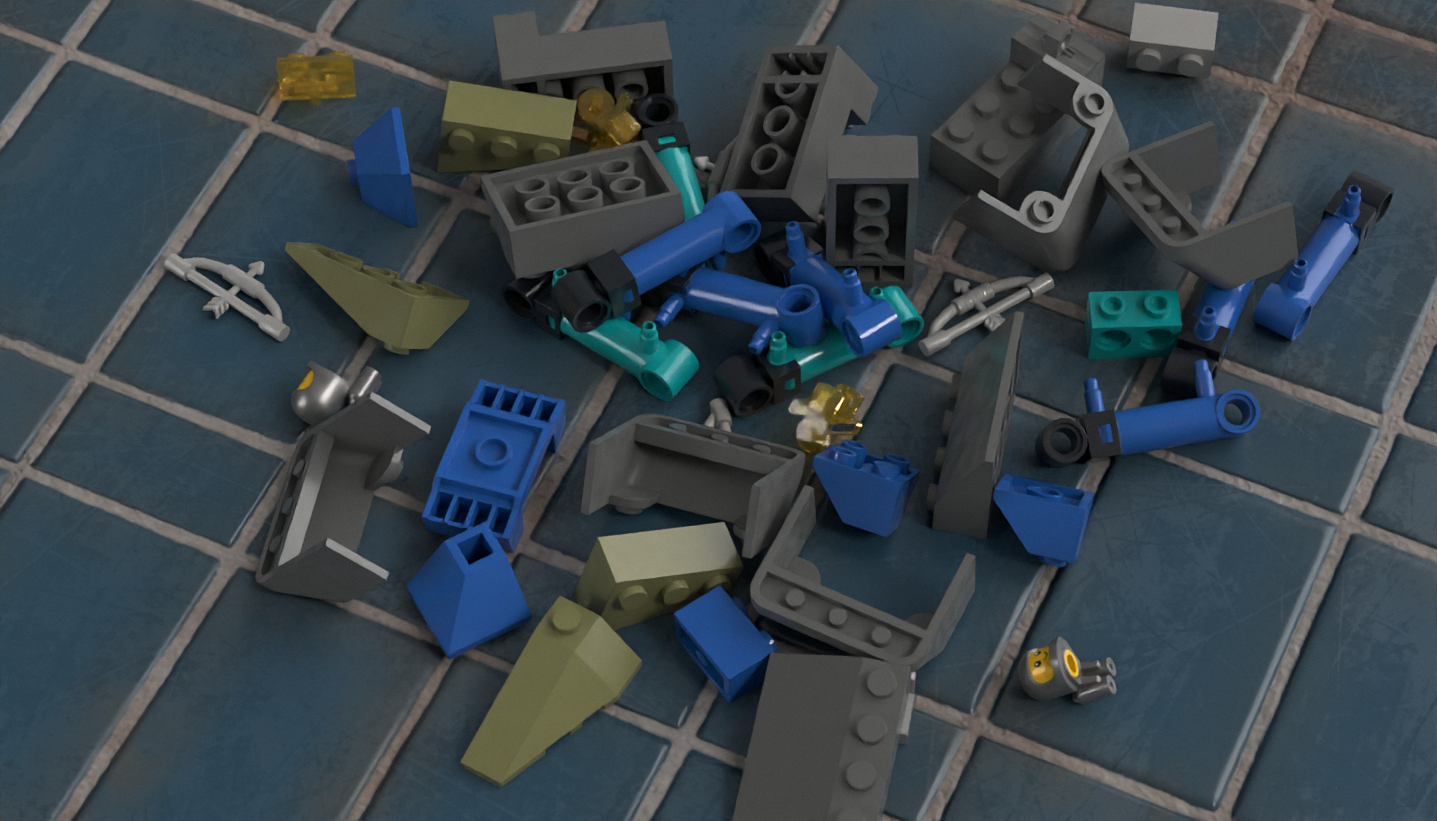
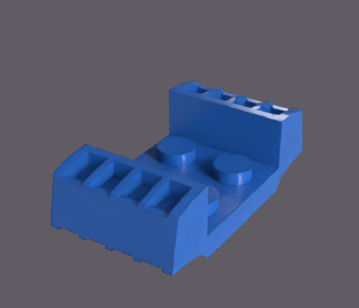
[421,379,566,553]

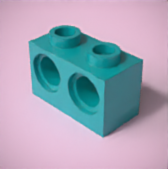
[1085,290,1182,359]

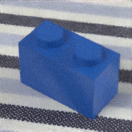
[674,585,777,704]

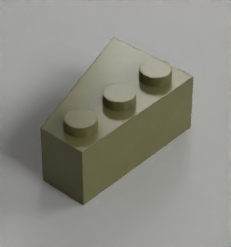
[437,80,577,173]
[574,522,744,630]

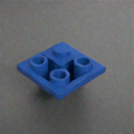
[812,440,921,537]
[406,522,532,660]

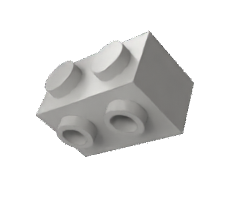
[1126,3,1219,78]

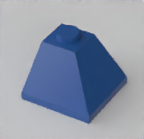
[347,107,418,228]
[993,473,1095,567]

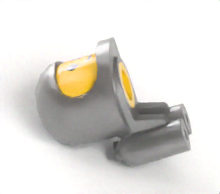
[291,360,382,425]
[1018,637,1116,705]

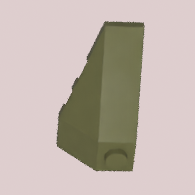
[285,242,470,354]
[460,596,642,788]

